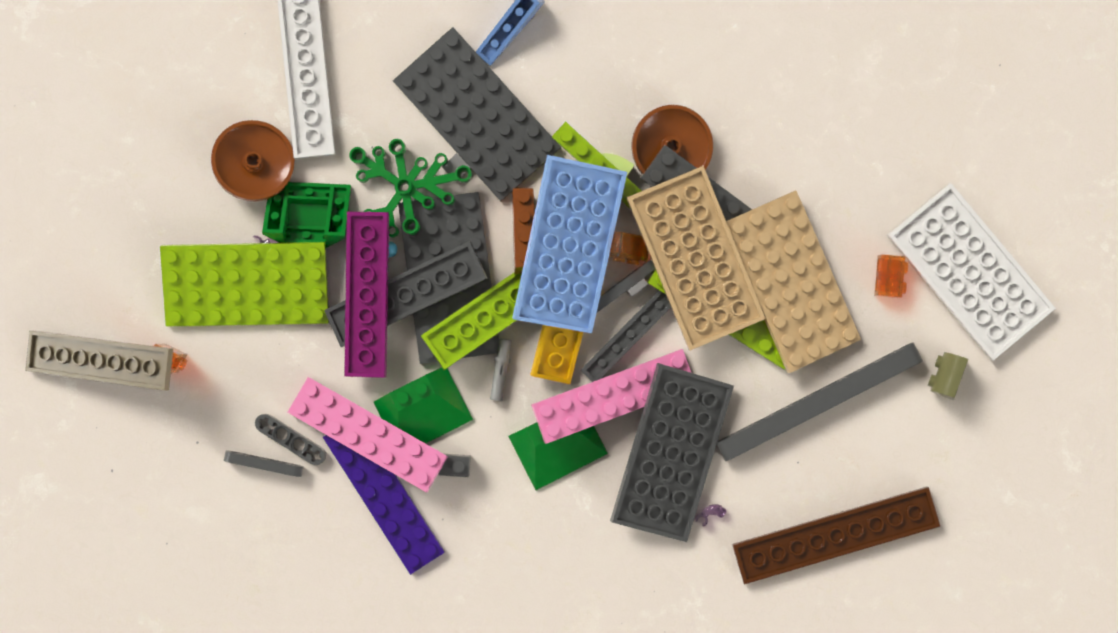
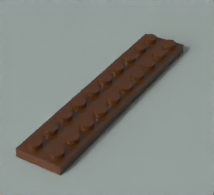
[732,486,940,585]

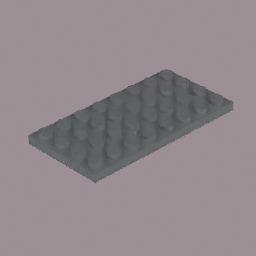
[392,27,561,201]
[398,192,499,364]
[610,363,734,542]

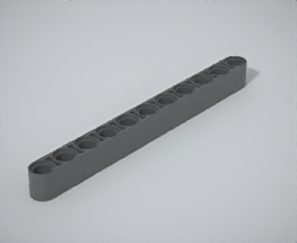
[716,342,923,461]

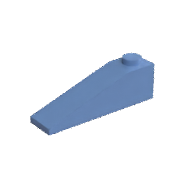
[476,0,545,66]

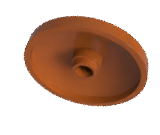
[631,105,713,175]
[211,120,295,202]

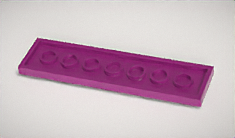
[344,212,389,378]

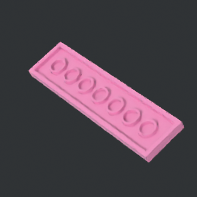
[531,349,691,444]
[288,377,448,493]

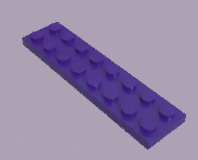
[323,435,445,575]

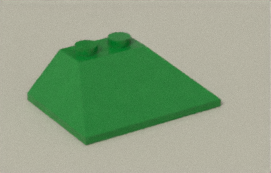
[262,182,351,248]
[373,367,473,444]
[508,422,608,490]

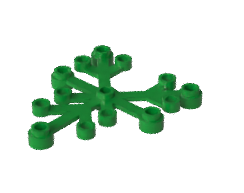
[349,139,473,238]

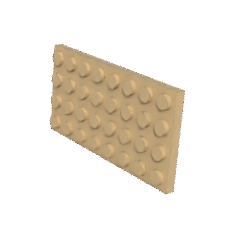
[626,166,766,351]
[726,190,861,373]

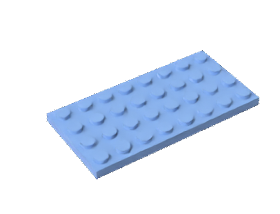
[512,155,627,333]

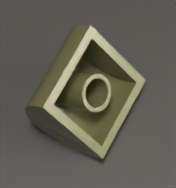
[928,352,968,400]

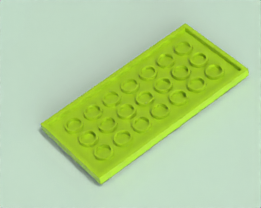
[160,242,329,326]

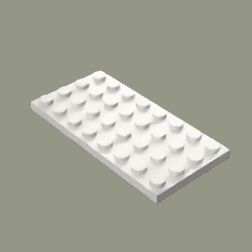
[887,183,1056,361]

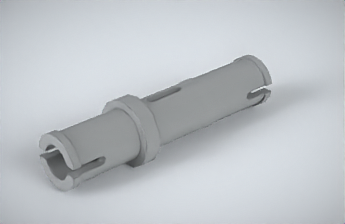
[490,339,512,401]

